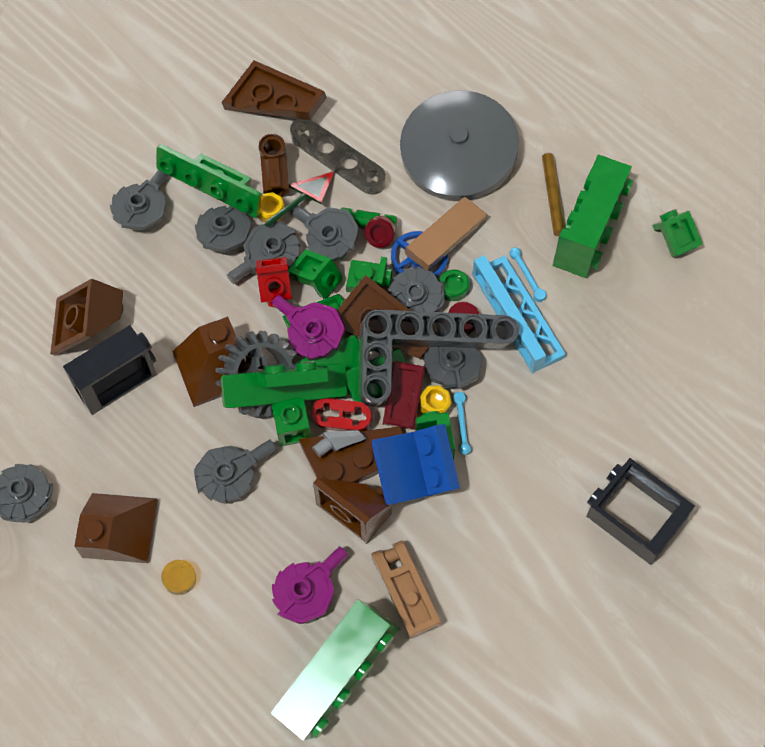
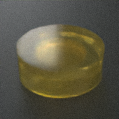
[161,559,196,595]

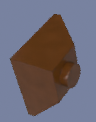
[50,278,124,356]
[172,316,246,407]
[313,478,392,544]
[74,493,158,563]

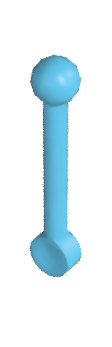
[509,247,546,302]
[453,392,471,455]

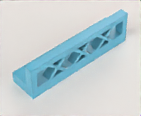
[472,255,566,374]

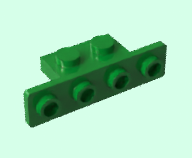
[156,144,262,218]
[221,362,347,408]

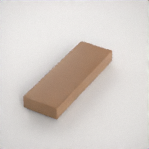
[405,197,487,271]

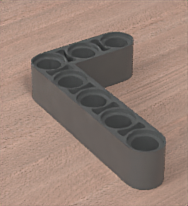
[358,310,519,407]

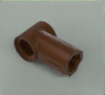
[258,134,290,198]

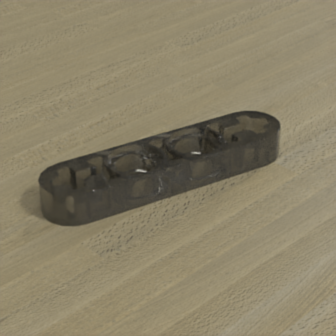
[290,118,386,195]

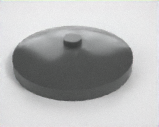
[400,90,519,201]

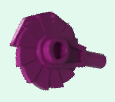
[272,295,345,360]
[272,546,348,624]

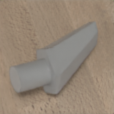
[312,430,366,457]

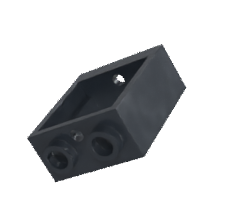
[63,325,157,415]
[586,458,695,565]

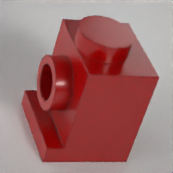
[256,257,292,307]

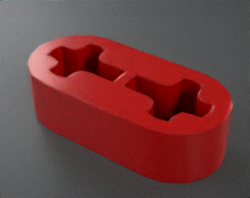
[311,398,373,431]

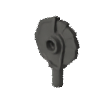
[110,170,169,231]
[290,205,360,262]
[195,206,251,252]
[227,221,301,284]
[388,267,445,312]
[424,323,482,389]
[194,439,277,504]
[0,464,53,523]

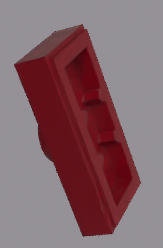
[382,361,425,430]

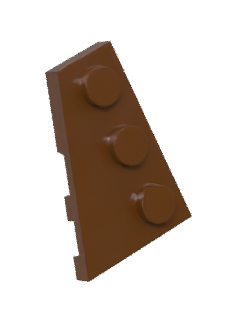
[221,60,327,120]
[337,275,439,359]
[298,426,403,483]

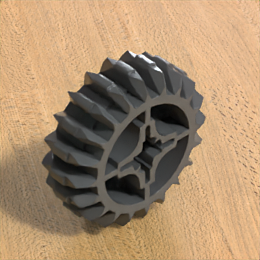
[215,331,299,418]

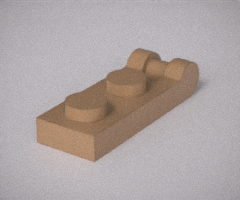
[371,540,441,639]

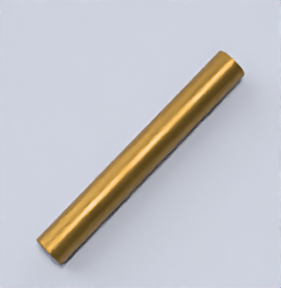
[542,153,565,236]

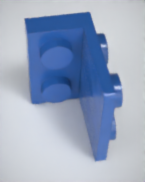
[371,424,460,505]

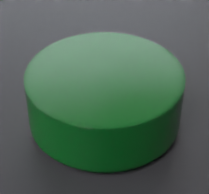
[439,269,469,302]

